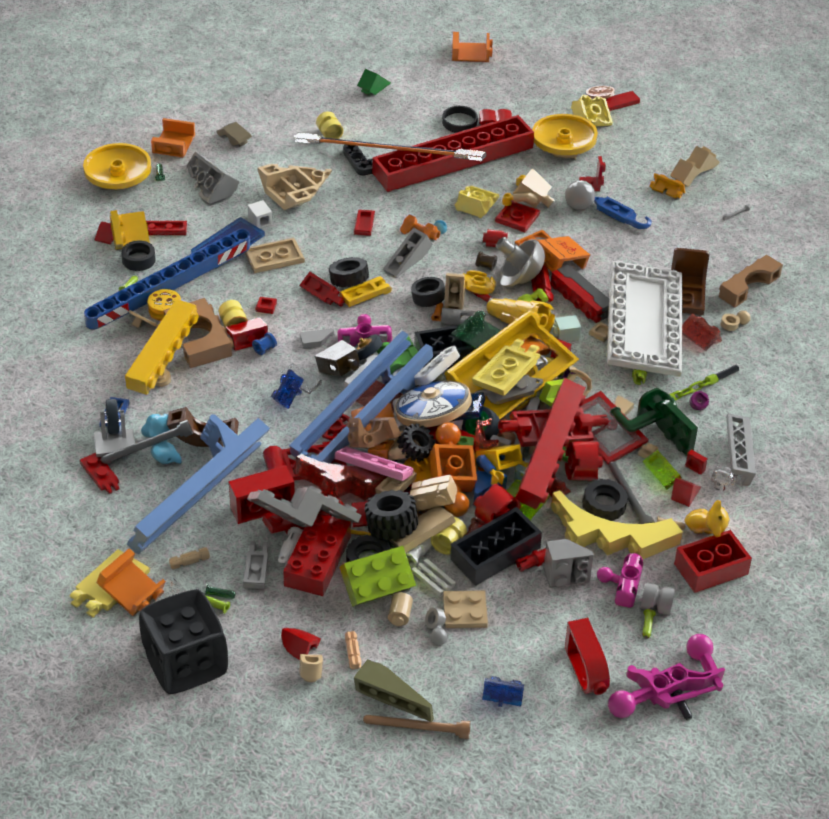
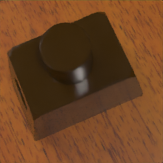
[315,340,360,376]

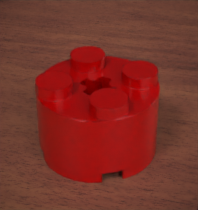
[565,441,603,481]
[474,484,521,525]

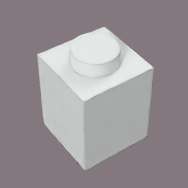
[248,200,273,229]

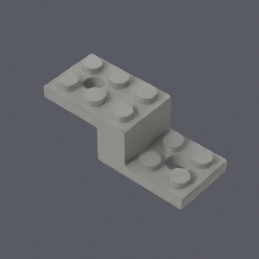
[247,486,362,527]

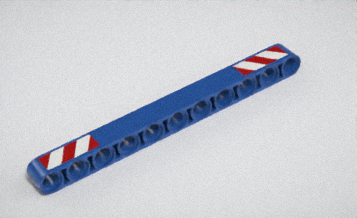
[84,229,250,330]

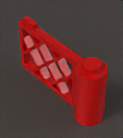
[263,441,348,481]

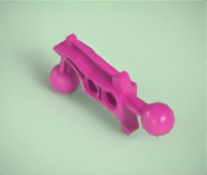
[608,634,725,719]

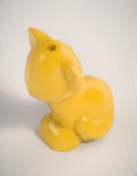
[684,500,730,537]

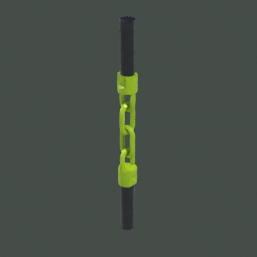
[670,364,739,401]

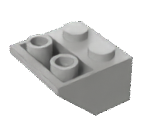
[544,539,594,588]

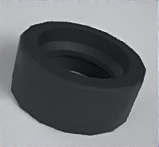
[121,240,156,271]
[411,277,445,307]

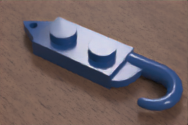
[594,196,652,229]

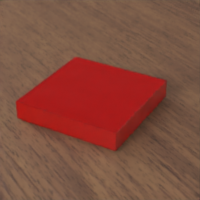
[495,201,540,233]

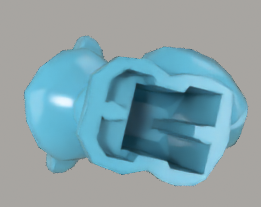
[141,413,182,464]

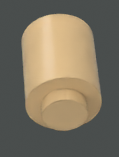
[388,592,413,626]

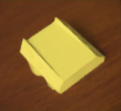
[571,95,613,127]
[454,185,500,218]

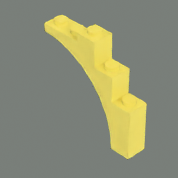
[550,490,683,559]

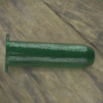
[155,163,165,181]
[205,584,236,599]

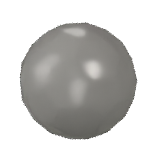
[565,180,595,210]

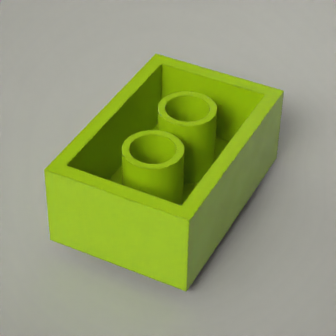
[339,546,416,607]

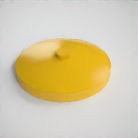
[532,114,598,155]
[83,143,151,189]

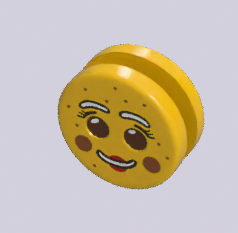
[147,289,181,321]

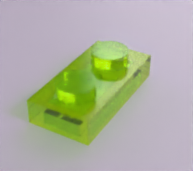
[642,449,682,490]

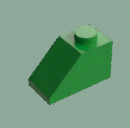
[357,69,391,95]

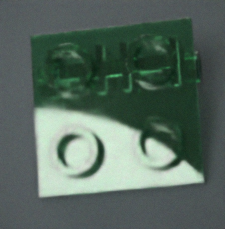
[451,311,501,349]

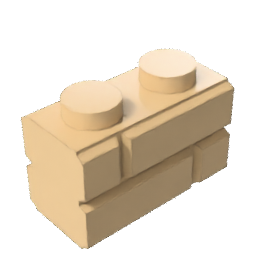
[410,475,457,511]

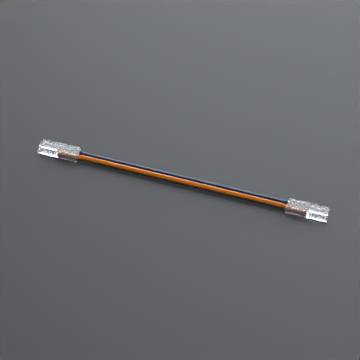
[294,133,486,161]

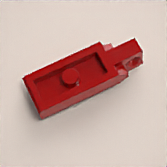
[299,271,345,307]

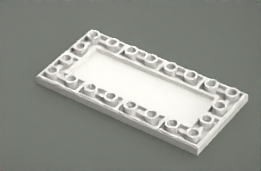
[607,261,682,377]

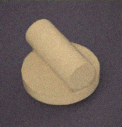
[638,443,660,463]

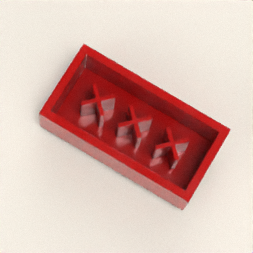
[283,513,351,597]

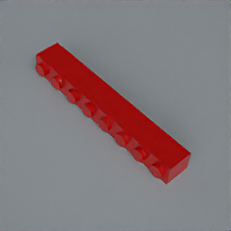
[515,378,586,509]

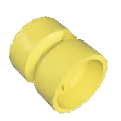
[316,111,344,139]
[218,300,248,328]
[431,517,467,555]

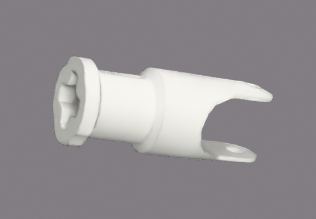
[278,527,303,568]
[406,538,432,567]

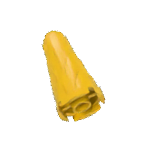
[486,298,555,339]

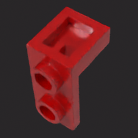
[579,156,606,191]

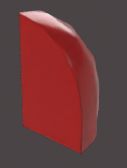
[281,628,321,660]

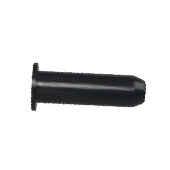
[670,690,692,720]

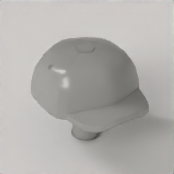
[496,237,545,288]

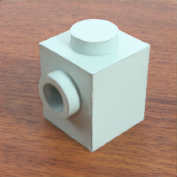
[552,315,581,342]

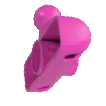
[337,314,392,347]
[597,553,643,608]

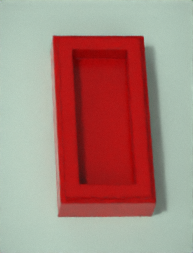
[354,209,375,236]

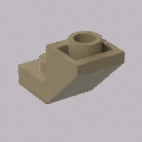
[216,122,252,147]

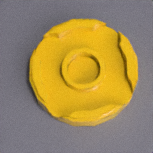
[463,270,496,294]

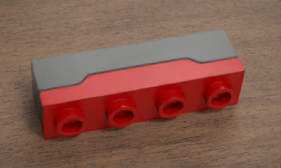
[550,264,609,323]

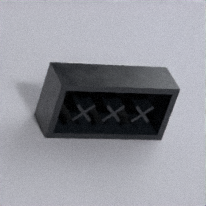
[414,321,493,369]
[450,507,542,586]

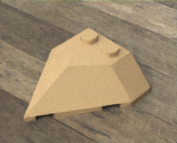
[258,164,332,210]

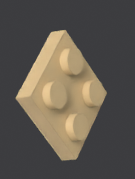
[443,590,488,628]

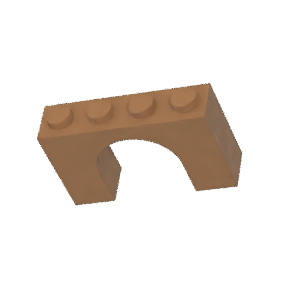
[163,298,234,368]

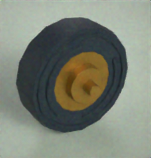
[354,334,383,361]

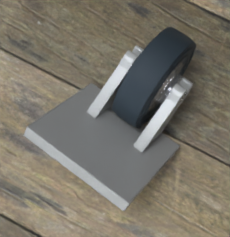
[94,399,136,457]

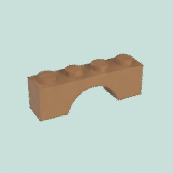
[719,254,783,307]

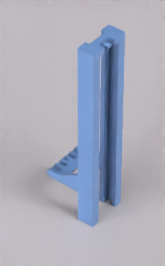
[289,331,433,473]
[127,414,270,554]

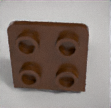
[671,247,710,315]

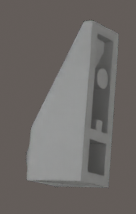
[383,228,433,278]

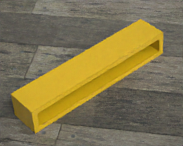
[125,299,199,395]

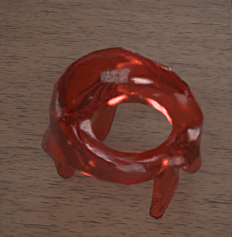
[475,418,499,451]

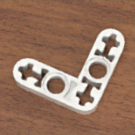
[393,346,460,385]

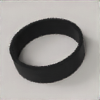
[442,105,478,133]

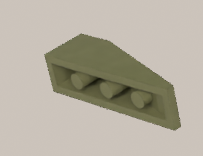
[354,659,434,722]

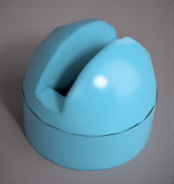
[434,220,447,234]

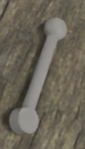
[722,205,751,221]

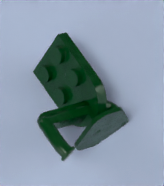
[610,388,698,456]

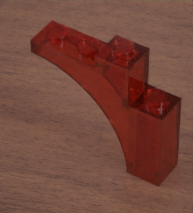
[294,454,388,500]

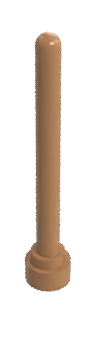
[363,715,471,739]

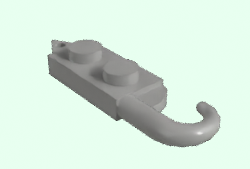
[470,375,543,408]

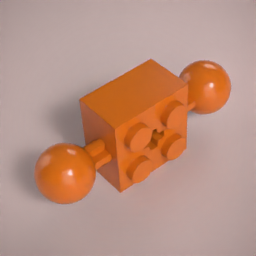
[429,422,477,517]

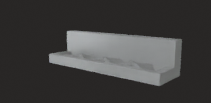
[726,413,756,486]

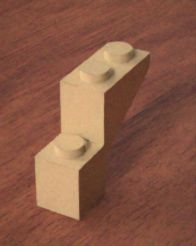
[670,146,720,187]

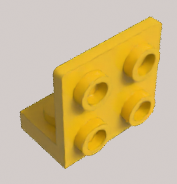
[109,210,150,250]

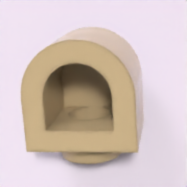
[299,654,323,682]

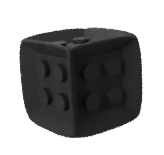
[139,589,228,694]

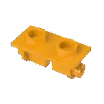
[650,173,685,199]

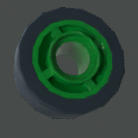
[461,406,500,445]

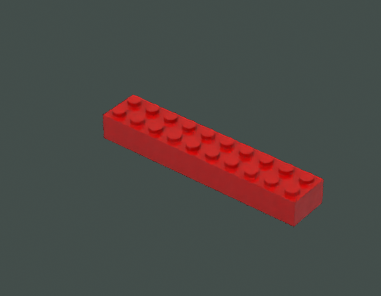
[372,115,535,192]

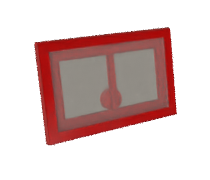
[578,391,649,465]

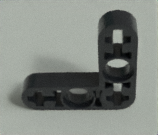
[343,145,372,176]

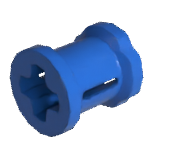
[252,332,277,355]

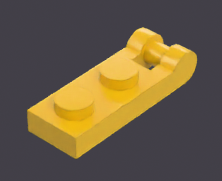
[340,276,392,307]

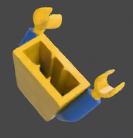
[474,444,529,485]

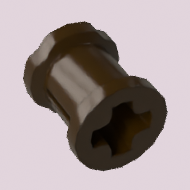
[475,251,497,271]

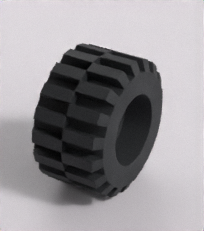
[364,490,418,541]

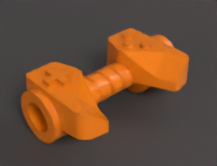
[400,214,441,240]

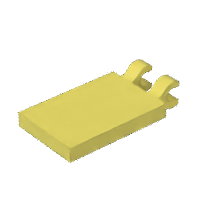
[472,339,541,396]
[70,549,150,617]

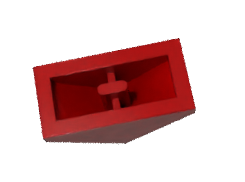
[671,478,701,507]

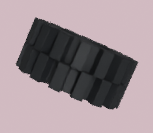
[397,424,436,462]

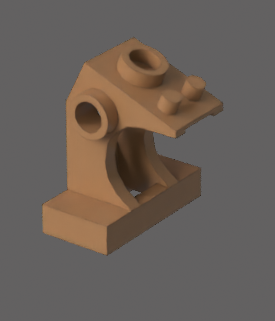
[347,417,401,448]

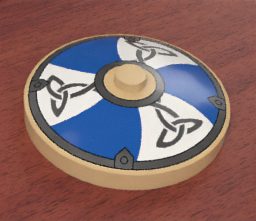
[395,380,472,428]

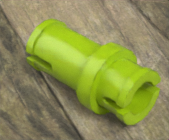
[632,369,647,385]

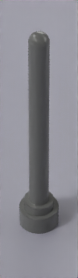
[101,420,193,464]
[609,462,655,524]

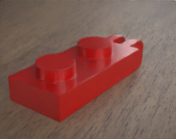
[80,452,120,494]

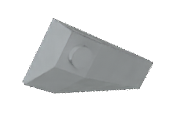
[187,152,240,204]

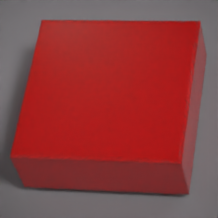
[255,296,277,314]
[685,449,708,475]

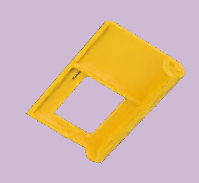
[444,311,579,420]

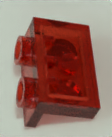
[682,313,722,351]

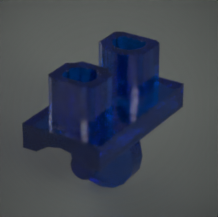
[271,369,304,409]
[482,676,525,707]

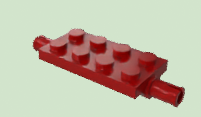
[498,407,609,447]

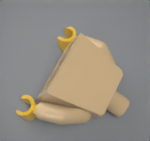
[502,168,554,208]

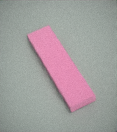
[335,446,413,481]

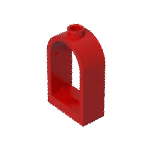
[564,617,610,695]

